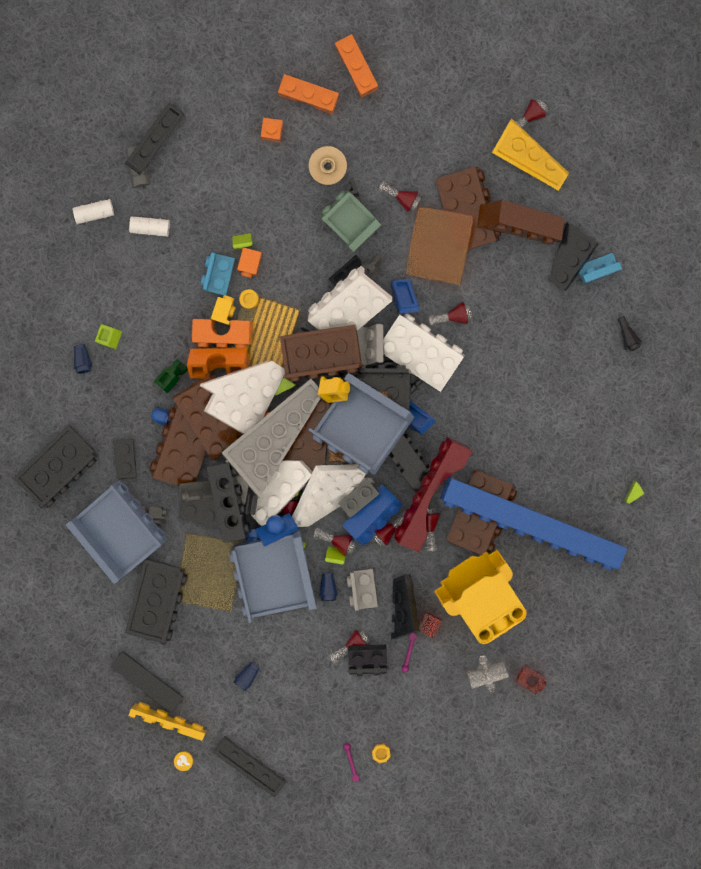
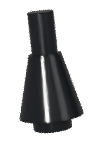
[617,316,642,352]

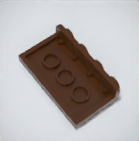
[436,166,501,253]
[280,324,363,382]
[173,372,243,460]
[283,395,331,471]
[149,403,206,486]
[446,470,517,555]

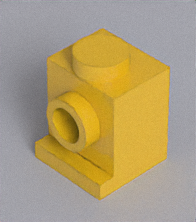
[211,295,236,325]
[318,377,350,403]

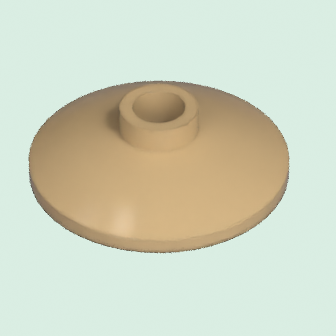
[309,146,347,185]

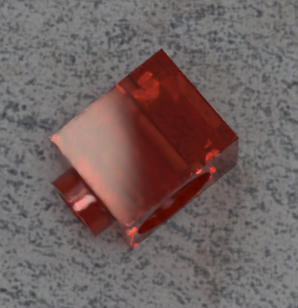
[419,611,443,639]
[515,664,546,694]

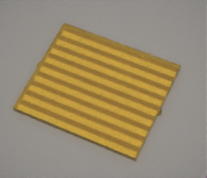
[228,297,300,367]
[180,534,241,611]

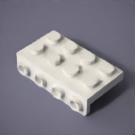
[308,266,392,330]
[383,313,465,392]

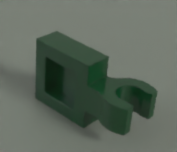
[154,359,188,393]

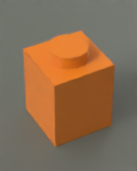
[261,118,283,143]
[237,248,263,278]

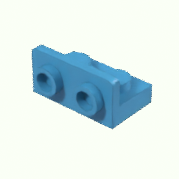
[201,252,235,296]
[579,253,622,284]

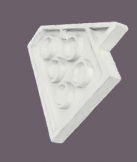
[200,361,285,434]
[224,460,313,526]
[292,464,375,527]

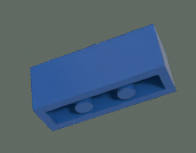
[342,484,403,546]

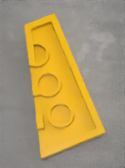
[492,118,569,191]
[128,702,206,741]

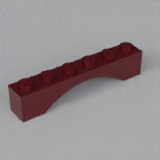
[394,437,472,552]

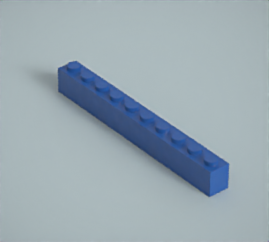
[440,477,627,571]

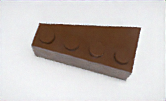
[477,200,565,245]

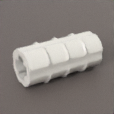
[73,199,114,224]
[129,216,170,237]

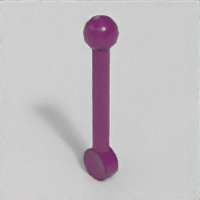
[401,633,417,673]
[343,743,359,782]

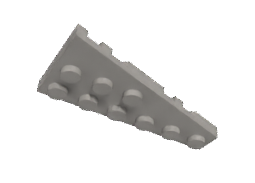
[221,379,321,498]

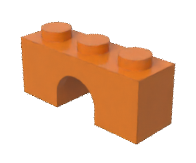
[335,34,378,98]
[278,74,339,115]
[192,319,253,348]
[187,348,250,379]

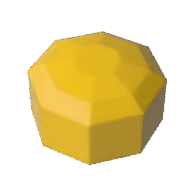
[372,743,391,763]

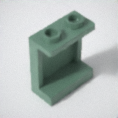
[321,190,381,252]

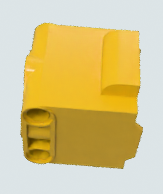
[434,550,527,644]

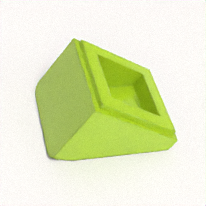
[232,233,253,250]
[95,324,122,349]
[275,377,296,395]
[624,481,644,504]
[325,546,345,564]

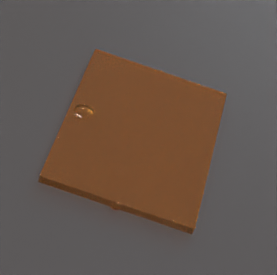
[405,206,474,285]

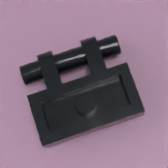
[348,644,387,676]

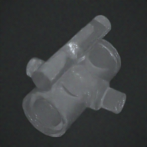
[467,655,509,694]

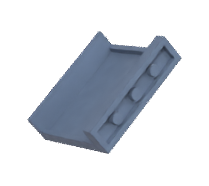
[308,373,414,475]
[66,480,168,584]
[229,531,317,623]

